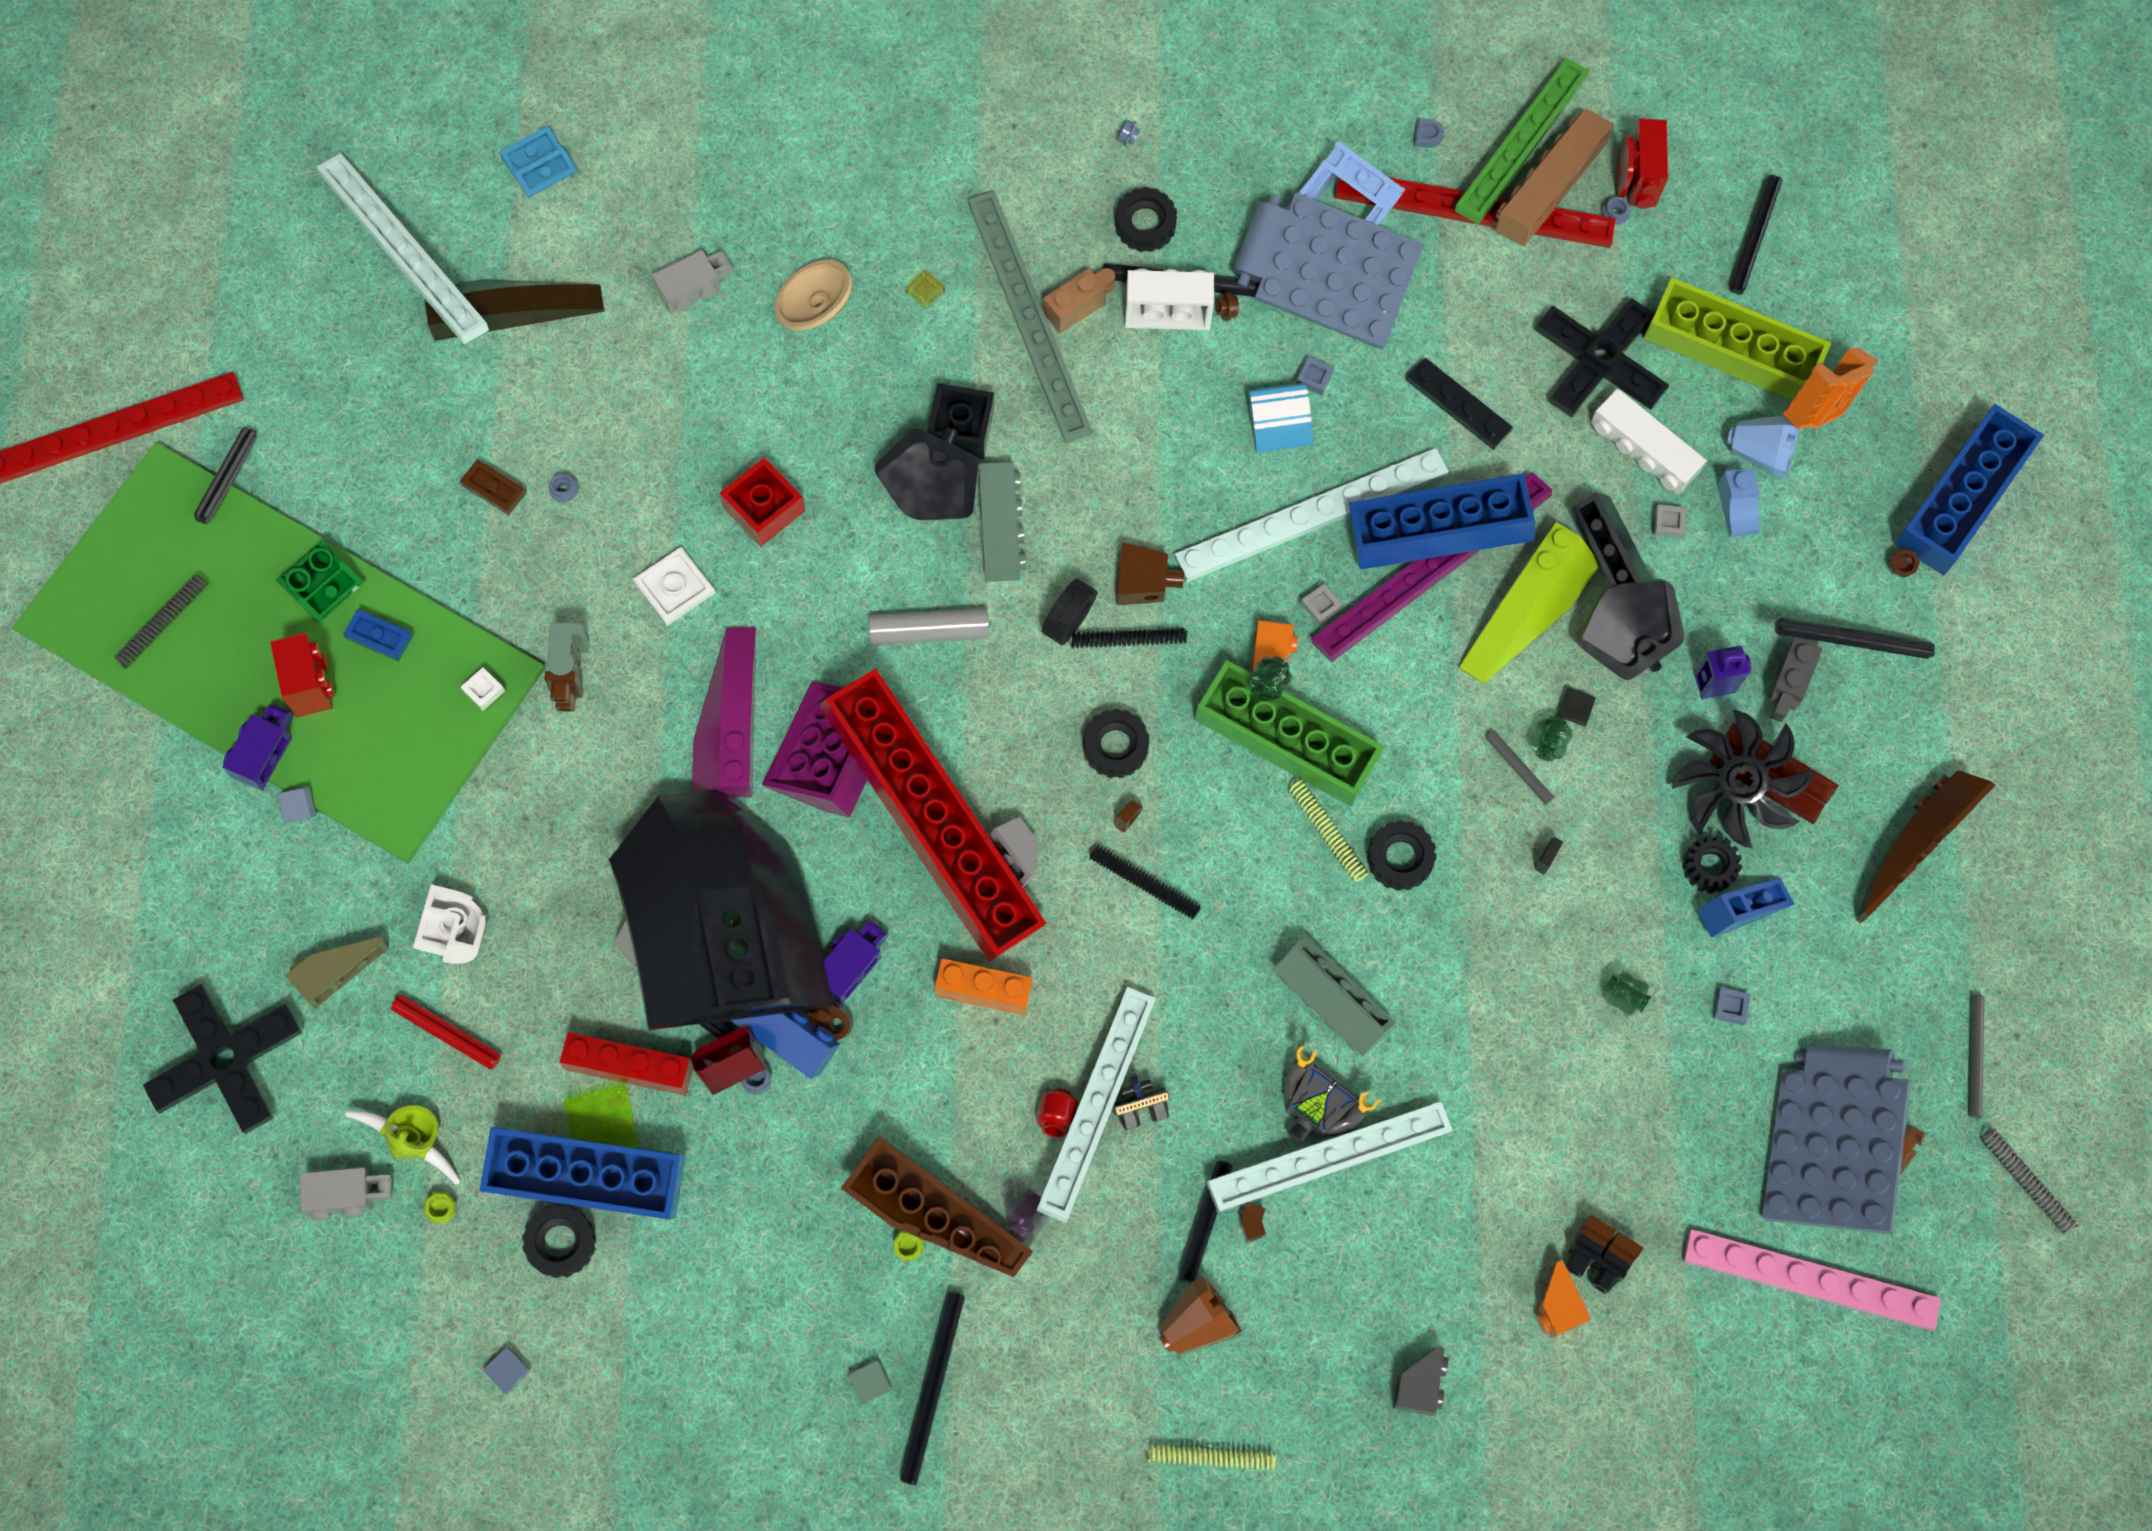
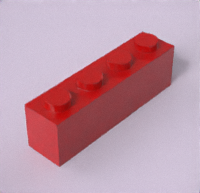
[559,1032,693,1096]

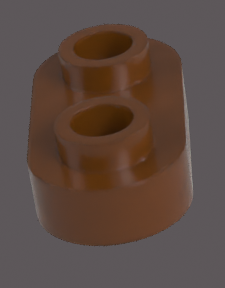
[803,1000,853,1040]

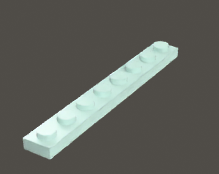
[1037,987,1156,1223]
[1207,1102,1453,1213]

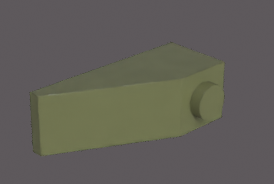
[285,937,389,1009]

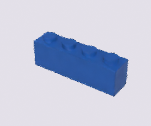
[731,1011,840,1079]

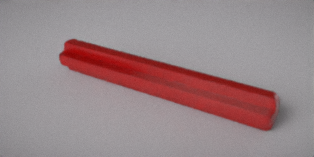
[391,995,501,1070]

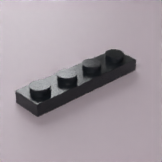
[1406,357,1513,450]

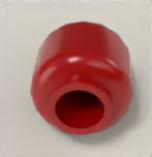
[1036,1088,1079,1138]

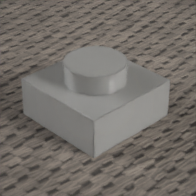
[1654,504,1686,539]
[1301,583,1343,626]

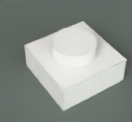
[460,668,505,711]

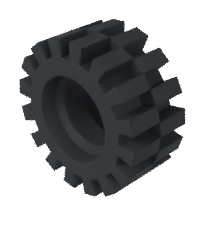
[1682,835,1742,893]

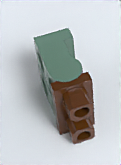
[544,622,589,712]

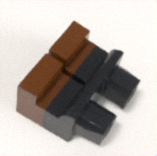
[1566,1215,1644,1294]

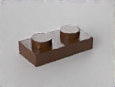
[460,459,526,516]

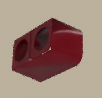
[692,1027,766,1095]

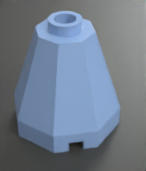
[1727,415,1799,478]

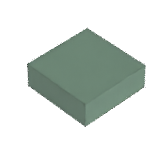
[848,1360,892,1405]

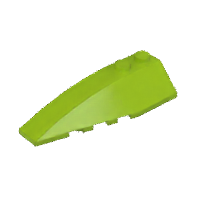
[1459,522,1600,684]

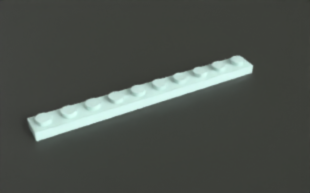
[316,153,489,344]
[1174,448,1449,582]

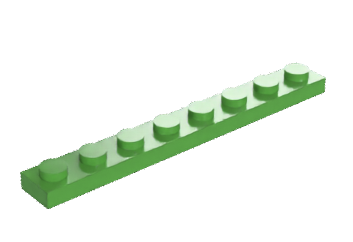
[1455,58,1590,224]

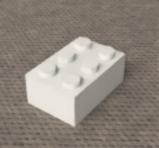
[1125,268,1214,330]

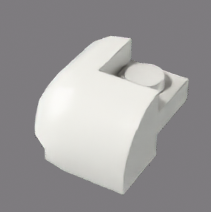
[413,884,486,964]

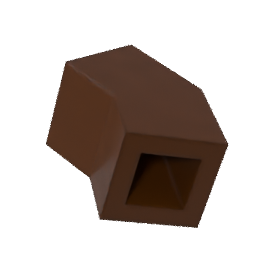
[1240,1203,1266,1243]

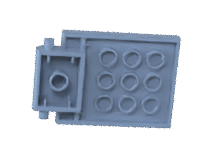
[1233,192,1424,350]
[1762,1044,1911,1235]

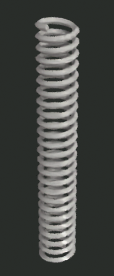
[1980,1129,2080,1234]

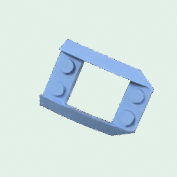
[1285,141,1405,226]

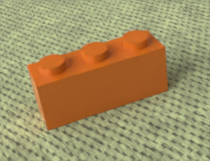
[935,958,1033,1016]

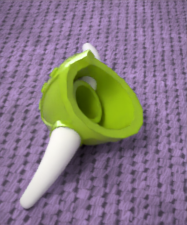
[345,1105,460,1184]

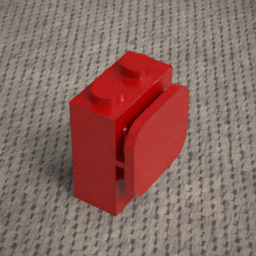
[1617,118,1668,209]

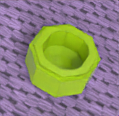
[424,1192,457,1224]
[893,1231,925,1261]

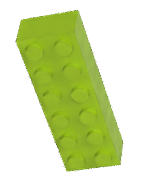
[1644,277,1831,400]

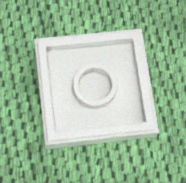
[633,547,715,626]

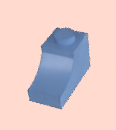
[1717,468,1760,537]

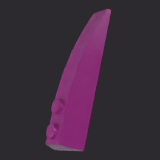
[692,627,756,798]

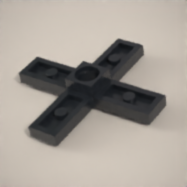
[1535,298,1670,418]
[143,984,303,1134]

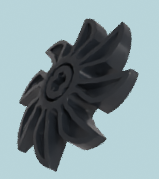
[1672,710,1814,848]

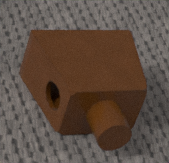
[1116,543,1184,605]

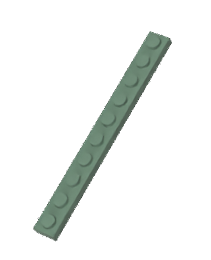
[968,191,1092,443]

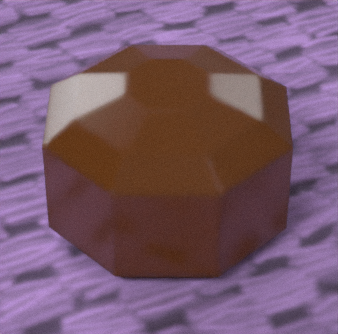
[1888,548,1920,578]

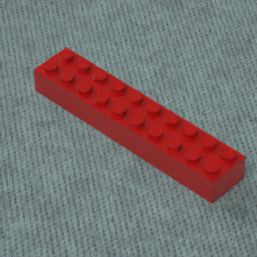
[820,668,1047,963]

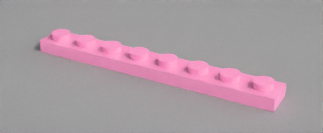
[1683,1229,1941,1331]

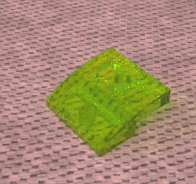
[563,1084,639,1148]

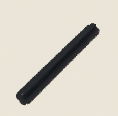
[1729,174,1782,295]

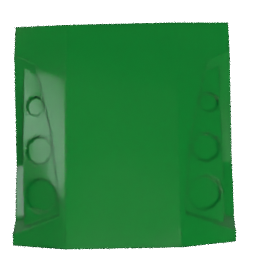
[276,540,364,623]

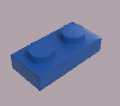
[343,609,413,662]

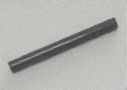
[1969,995,1984,1118]

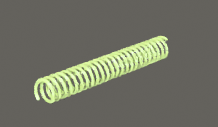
[1289,779,1369,882]
[1147,1443,1277,1471]

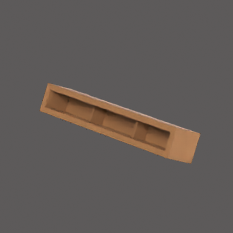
[1496,108,1614,247]

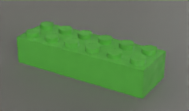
[1195,660,1385,807]

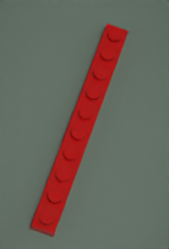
[1335,178,1616,248]
[0,372,244,484]

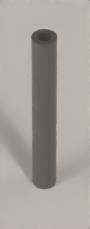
[1486,730,1554,805]

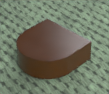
[1114,799,1143,833]

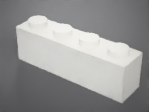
[1591,389,1707,495]

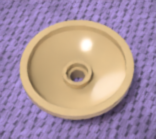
[774,260,852,331]

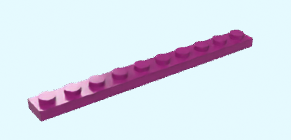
[1312,472,1552,663]

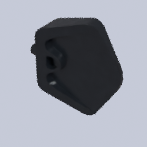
[875,427,978,520]
[1577,579,1685,680]

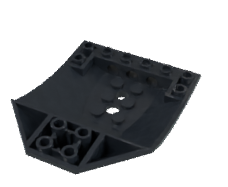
[608,791,832,1030]

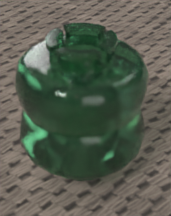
[1248,656,1292,701]
[1530,716,1573,761]
[1603,971,1651,1016]

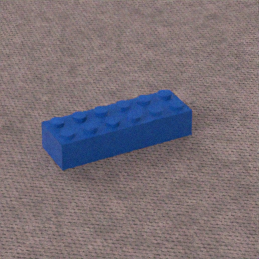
[1895,404,2044,576]
[1349,473,1535,570]
[479,1127,686,1220]

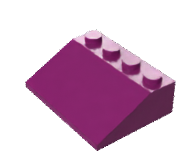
[762,681,867,818]

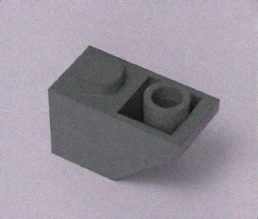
[1393,1347,1448,1416]

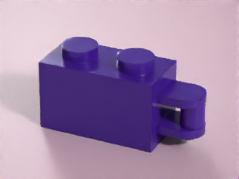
[1693,645,1751,700]
[222,704,292,791]
[822,920,889,1005]

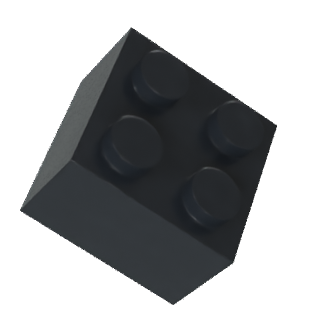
[927,383,995,459]

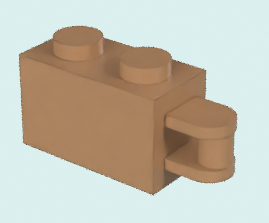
[1043,268,1115,334]

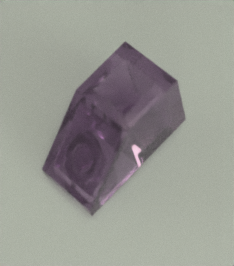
[1007,1189,1050,1243]

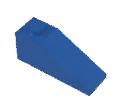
[1697,877,1794,937]

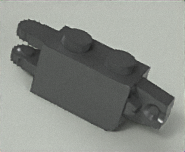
[1767,637,1823,722]

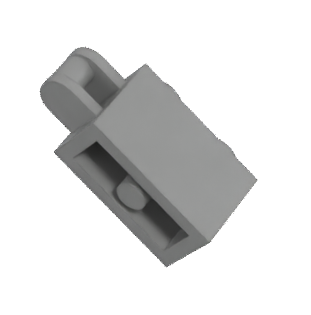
[652,250,734,314]
[300,1167,392,1221]

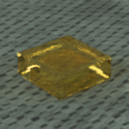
[905,270,946,309]

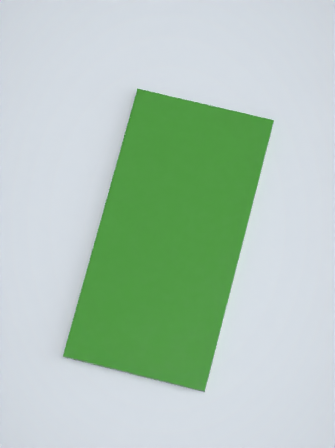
[12,442,545,865]

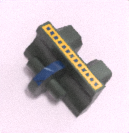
[1112,1074,1171,1130]

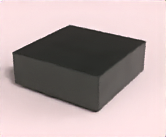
[1557,688,1596,727]
[1535,837,1563,875]

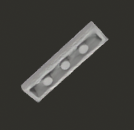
[869,608,989,646]

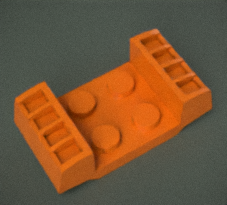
[1783,348,1878,429]

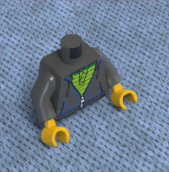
[1284,1043,1381,1143]

